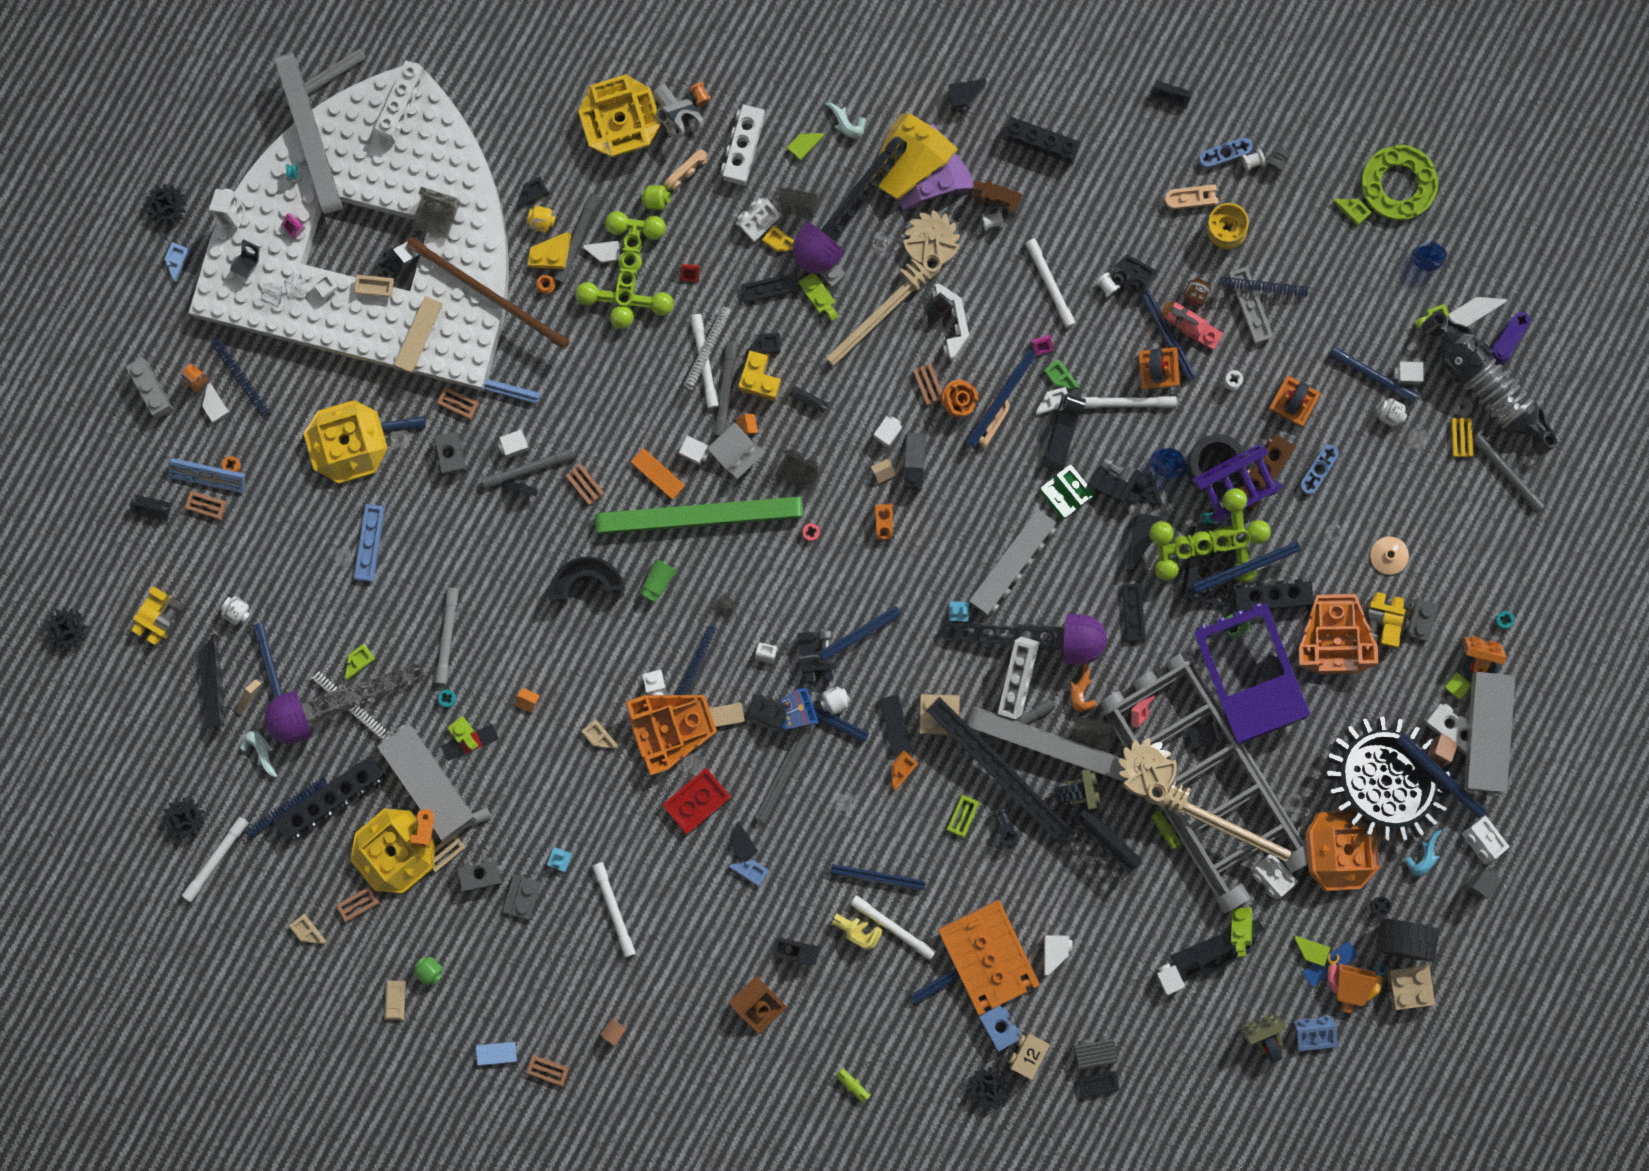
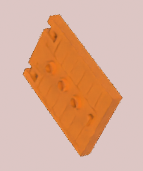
[937,899,1040,1015]

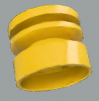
[1208,203,1249,250]

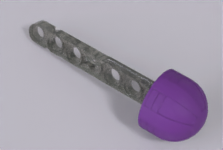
[264,664,424,744]

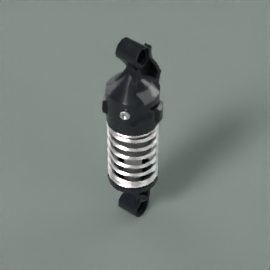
[1422,311,1558,456]

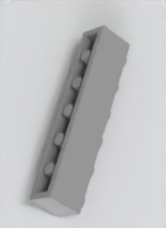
[969,509,1057,616]

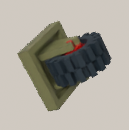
[1054,769,1101,810]

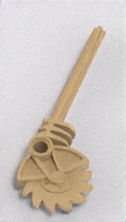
[826,210,960,366]
[1118,738,1291,862]

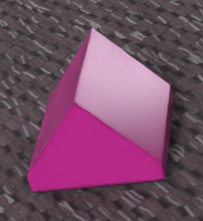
[281,213,306,239]
[1030,335,1054,356]

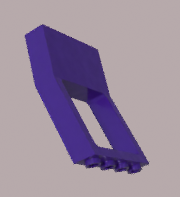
[1194,603,1311,745]

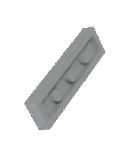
[1229,266,1273,344]

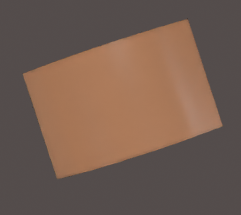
[600,1018,627,1046]

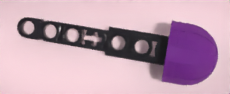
[793,136,907,274]
[941,614,1107,664]

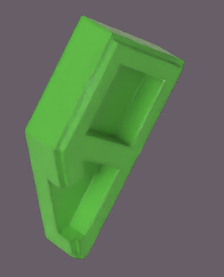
[1043,359,1080,389]

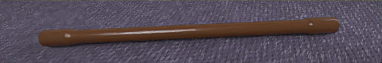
[406,237,570,350]

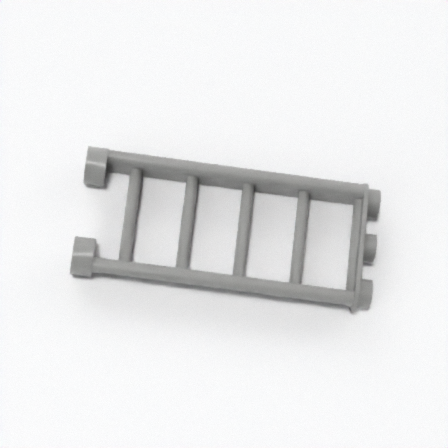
[1099,651,1308,914]

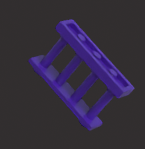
[1192,443,1284,523]

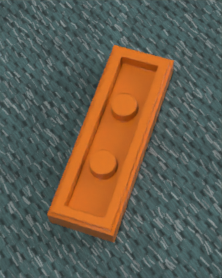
[631,448,686,500]

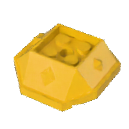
[578,74,662,158]
[303,400,388,484]
[350,808,435,893]

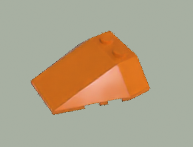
[1299,594,1378,674]
[626,695,717,775]

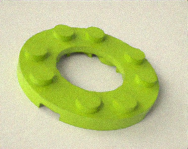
[1361,145,1438,221]

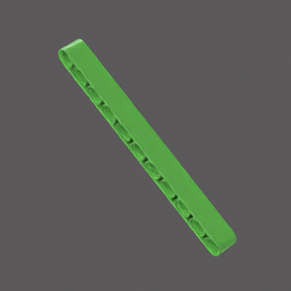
[595,497,804,534]

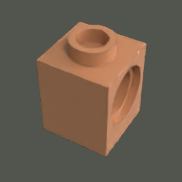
[1427,734,1458,768]

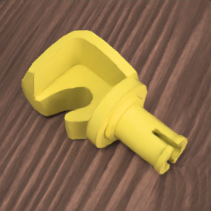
[831,914,882,950]

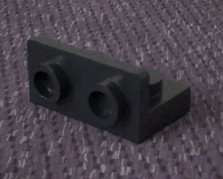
[1112,254,1158,296]

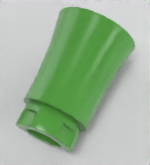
[640,558,678,602]

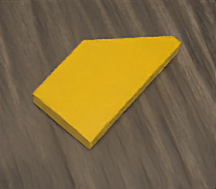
[762,225,794,252]

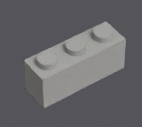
[126,357,174,419]

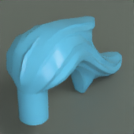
[1404,830,1442,876]

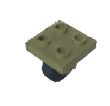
[1240,1014,1287,1063]

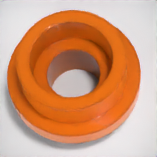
[536,275,555,294]

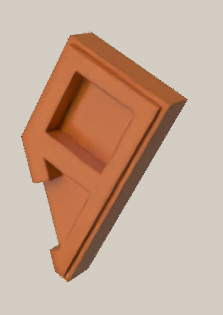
[891,751,919,791]

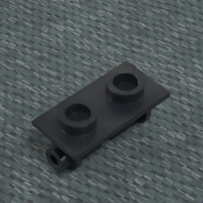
[1151,81,1192,109]
[130,495,172,521]

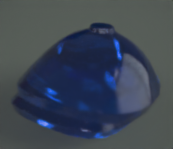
[1411,241,1447,272]
[1150,448,1186,478]

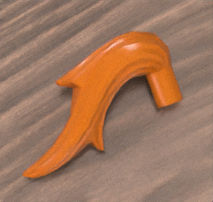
[1071,664,1097,712]

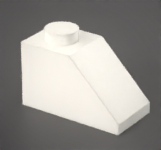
[1044,936,1072,975]

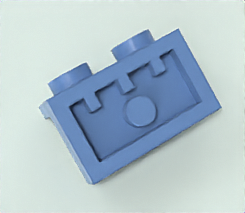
[1294,1016,1338,1051]

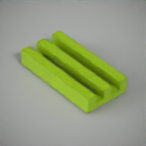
[947,795,980,838]

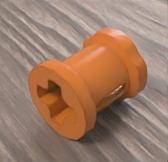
[689,82,712,107]

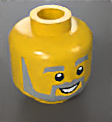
[527,206,555,232]

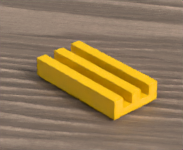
[1451,418,1473,457]

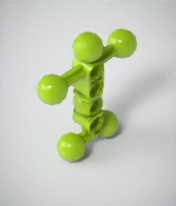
[575,211,674,329]
[1149,488,1271,583]

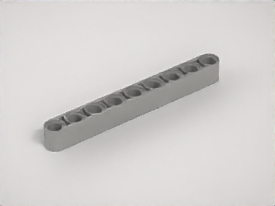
[275,52,343,214]
[967,707,1128,782]

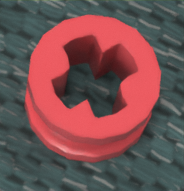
[803,523,820,542]

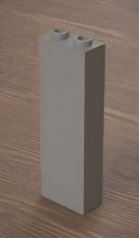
[1464,672,1515,796]
[377,724,477,842]

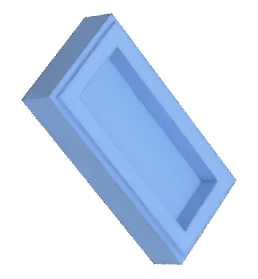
[476,1042,517,1065]

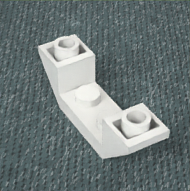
[932,284,969,361]

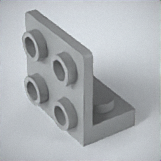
[708,423,765,479]

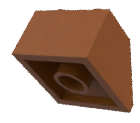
[729,975,787,1034]

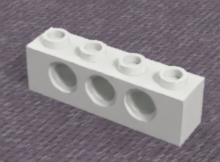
[375,60,426,142]
[721,104,765,186]
[998,637,1039,719]
[1424,704,1469,756]

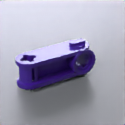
[1491,312,1531,366]

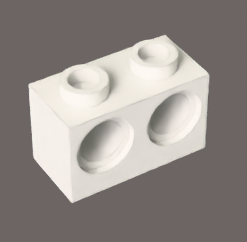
[209,189,245,229]

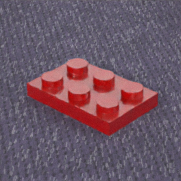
[662,767,731,834]

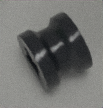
[1370,896,1392,916]

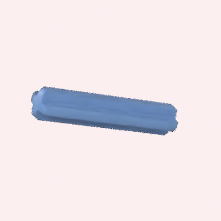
[484,379,540,403]

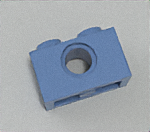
[979,1005,1020,1051]

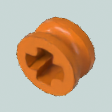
[222,456,241,472]

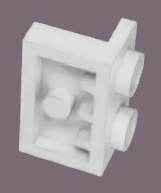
[735,198,782,242]
[1462,816,1509,864]
[1251,854,1298,899]

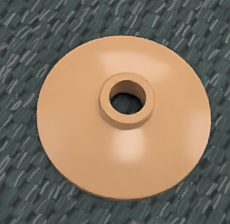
[1370,537,1409,575]

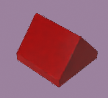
[680,264,701,282]

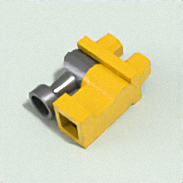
[131,586,185,646]
[1366,592,1406,648]

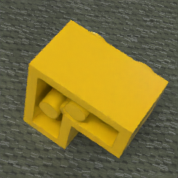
[739,351,781,401]

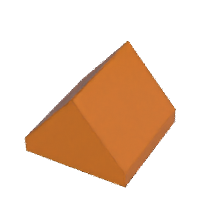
[736,414,758,435]
[515,688,540,713]

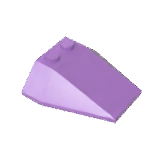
[899,124,974,211]

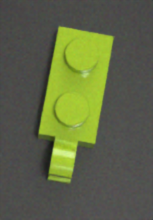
[798,273,838,321]
[1231,907,1253,958]

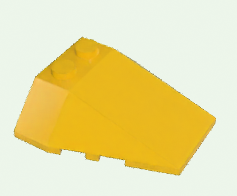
[872,113,958,200]

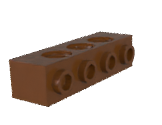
[1236,434,1296,512]

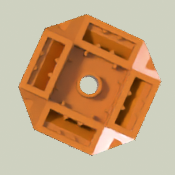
[1305,811,1380,891]

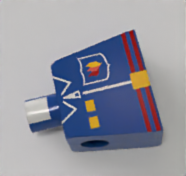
[780,688,819,730]

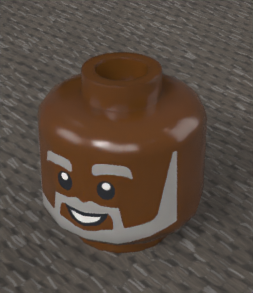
[1183,277,1211,307]

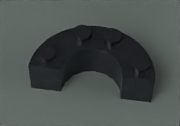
[549,556,627,603]

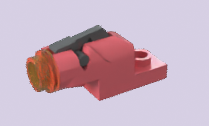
[1160,301,1223,351]

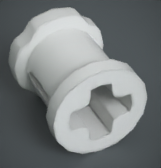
[1242,150,1266,172]
[982,210,1004,231]
[1095,272,1120,298]
[1224,370,1243,391]

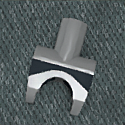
[652,84,703,138]

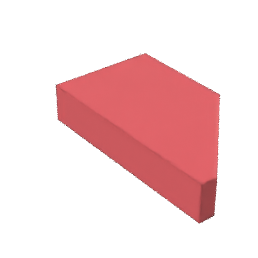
[1131,694,1155,728]

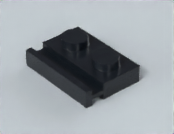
[747,693,787,732]

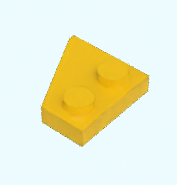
[528,232,571,269]

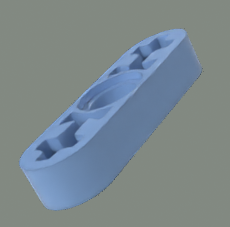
[1199,138,1252,169]
[1300,445,1339,495]

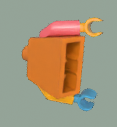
[1327,954,1388,1013]

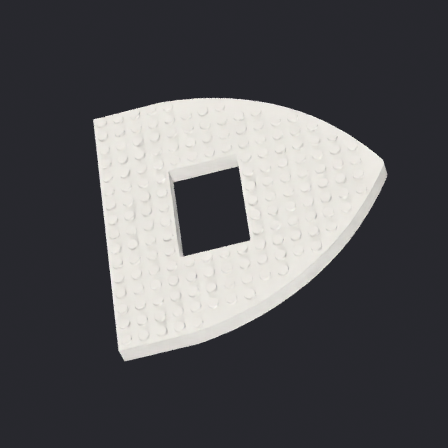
[189,63,509,391]

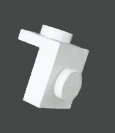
[642,670,668,695]

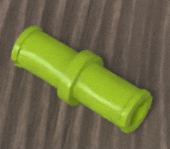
[1150,810,1182,849]
[835,1067,871,1104]

